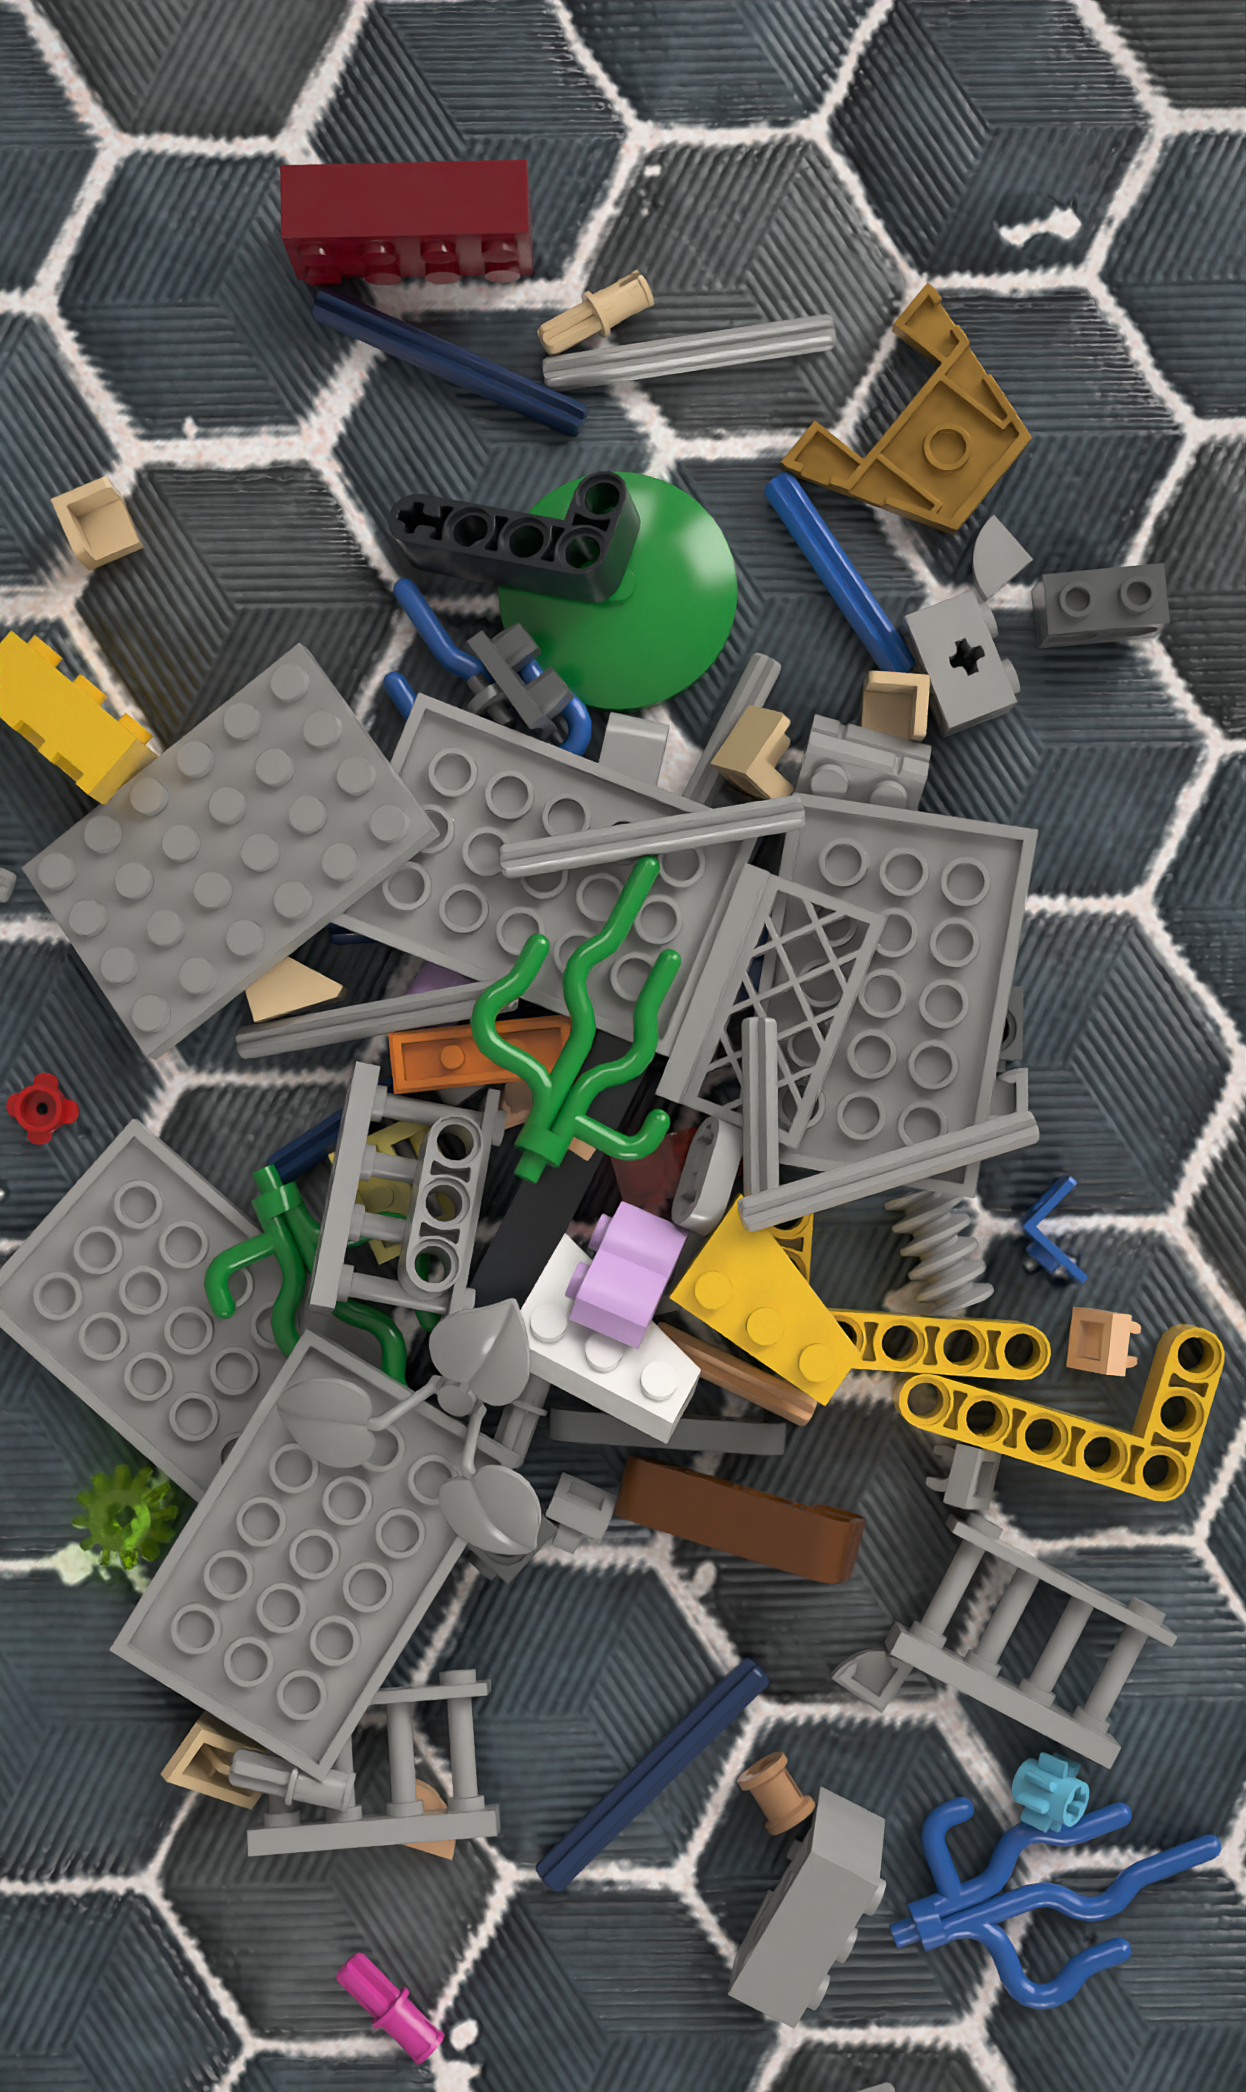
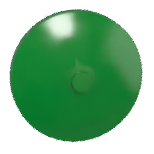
[498,472,737,713]

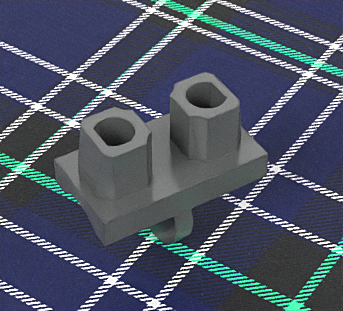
[466,622,575,740]

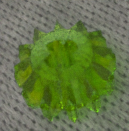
[72,1464,179,1570]

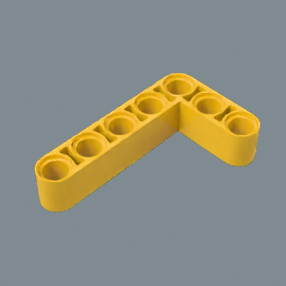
[767,1184,1051,1380]
[892,1324,1225,1502]

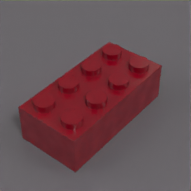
[280,159,533,287]

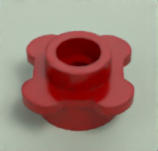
[6,1073,79,1145]

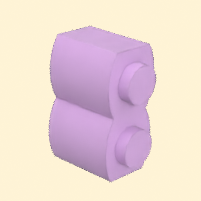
[565,1201,690,1349]

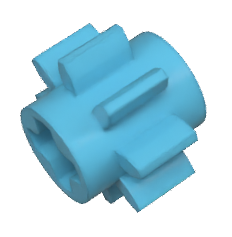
[1012,1752,1089,1833]

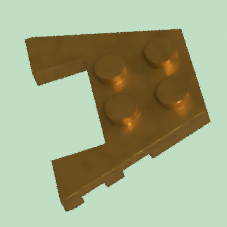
[780,282,1032,536]

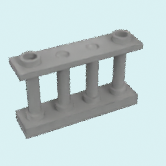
[304,1061,507,1319]
[884,1512,1177,1769]
[247,1669,501,1856]

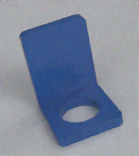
[1014,1175,1088,1284]

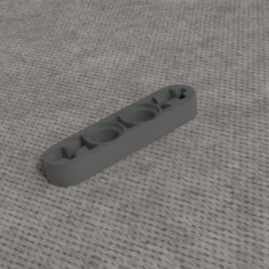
[548,1406,787,1455]

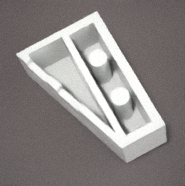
[520,1233,701,1444]

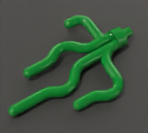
[470,855,682,1184]
[204,1164,441,1387]

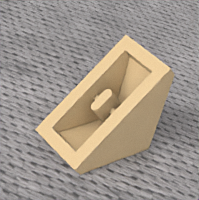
[245,956,349,1023]
[161,1710,266,1810]

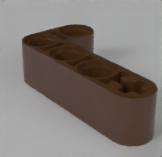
[613,1453,867,1584]

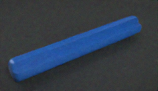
[764,471,916,673]

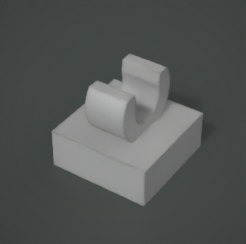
[926,1443,1002,1510]
[545,1472,617,1555]

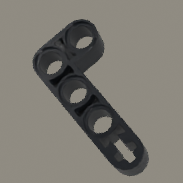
[388,471,641,603]

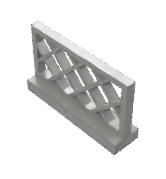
[655,863,887,1149]

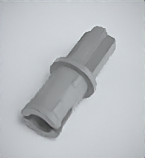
[493,1372,551,1469]
[229,1748,356,1813]

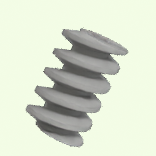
[884,1189,994,1317]

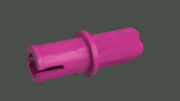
[336,1952,445,2065]

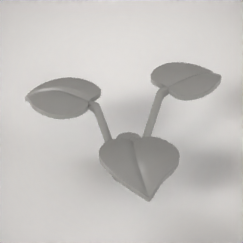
[276,1298,541,1555]

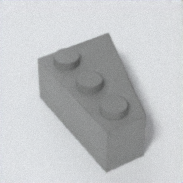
[728,1786,886,2029]

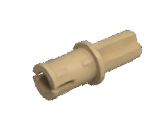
[537,270,654,356]

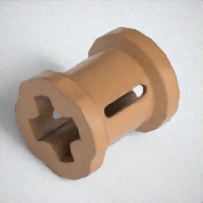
[737,1751,816,1836]

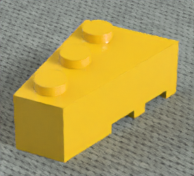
[0,630,159,806]
[668,1193,861,1406]

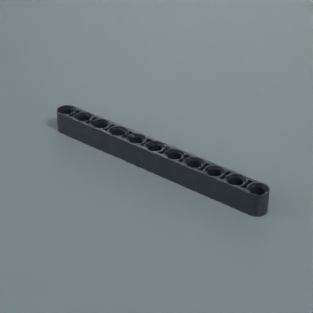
[428,784,765,1376]

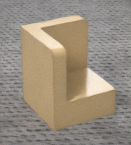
[51,476,144,571]
[860,671,930,743]
[710,705,795,801]

